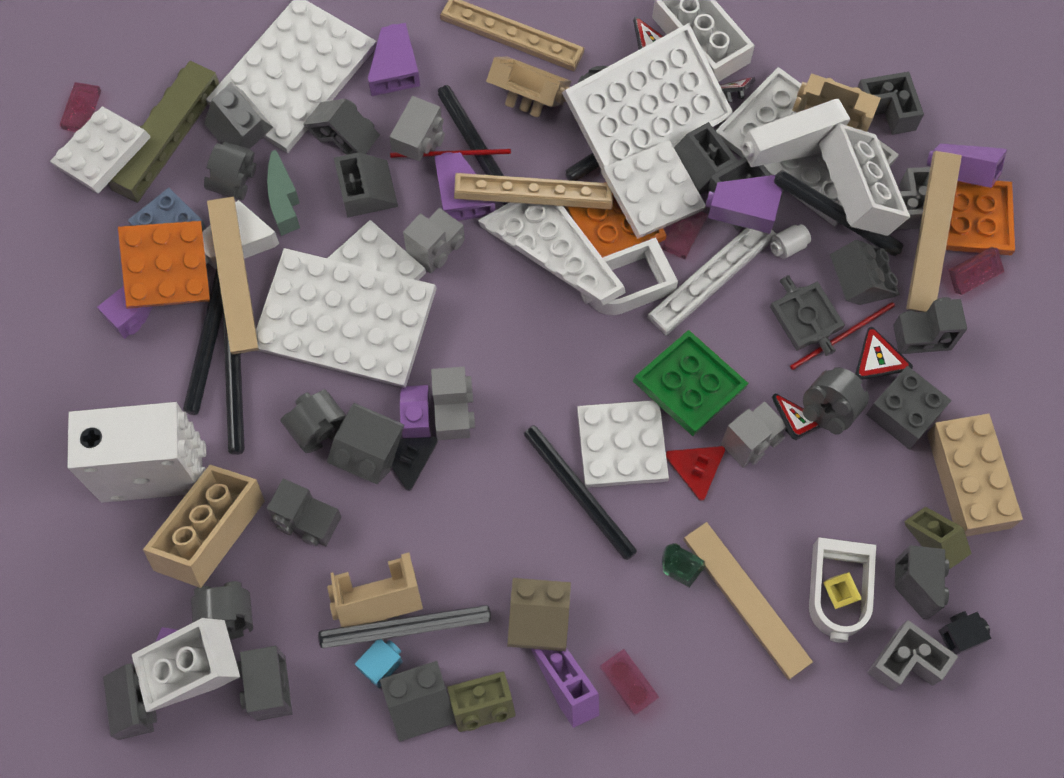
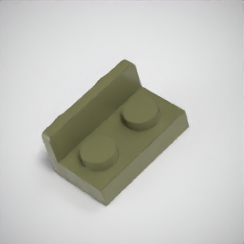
[447,671,516,732]

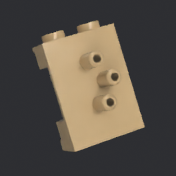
[486,56,571,117]
[792,73,881,132]
[327,552,423,627]

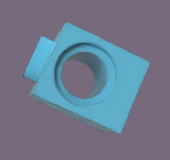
[355,639,403,688]

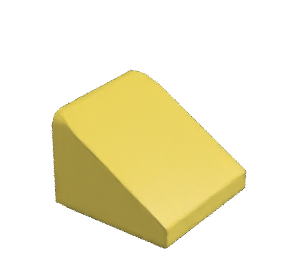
[823,572,862,609]

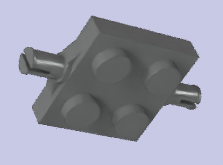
[770,275,845,356]

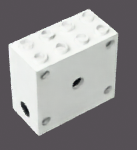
[68,402,206,503]

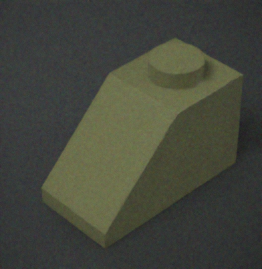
[904,507,972,569]

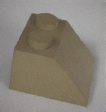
[507,578,571,651]

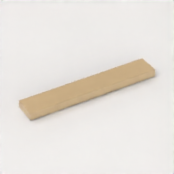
[440,0,584,71]
[906,151,962,312]
[454,173,612,209]
[207,196,259,355]
[683,522,813,680]

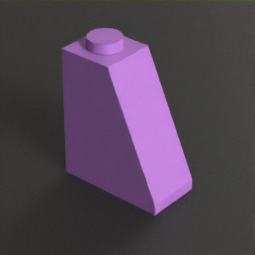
[368,23,420,96]
[927,143,1007,188]
[434,152,495,221]
[705,175,783,234]

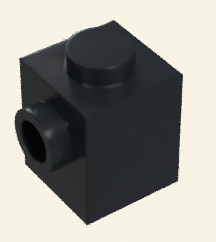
[938,611,992,655]

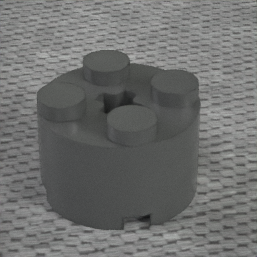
[204,140,257,200]
[803,367,869,435]
[280,389,346,453]
[191,581,253,640]

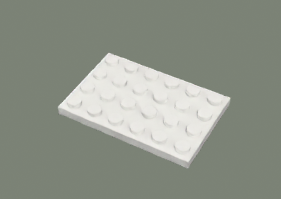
[206,0,377,153]
[562,23,733,170]
[716,67,899,227]
[256,248,437,388]

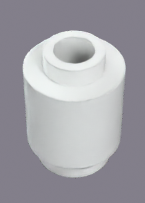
[770,224,811,259]

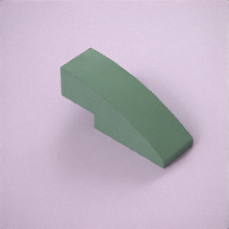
[267,150,300,236]

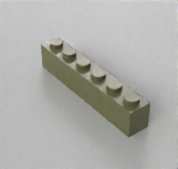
[108,61,219,203]

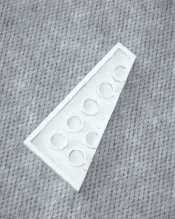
[478,202,626,306]

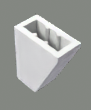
[202,200,279,269]

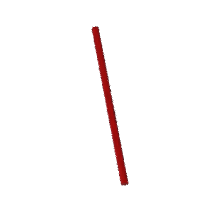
[390,149,511,158]
[790,302,895,370]

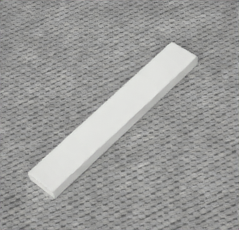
[647,228,776,335]

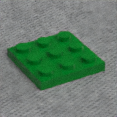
[633,330,748,436]

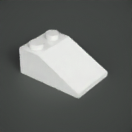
[132,618,240,712]

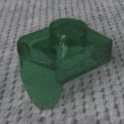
[662,543,706,588]

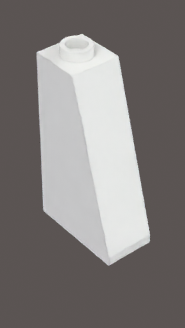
[740,98,850,167]

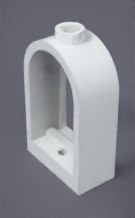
[580,238,678,315]
[809,537,876,643]

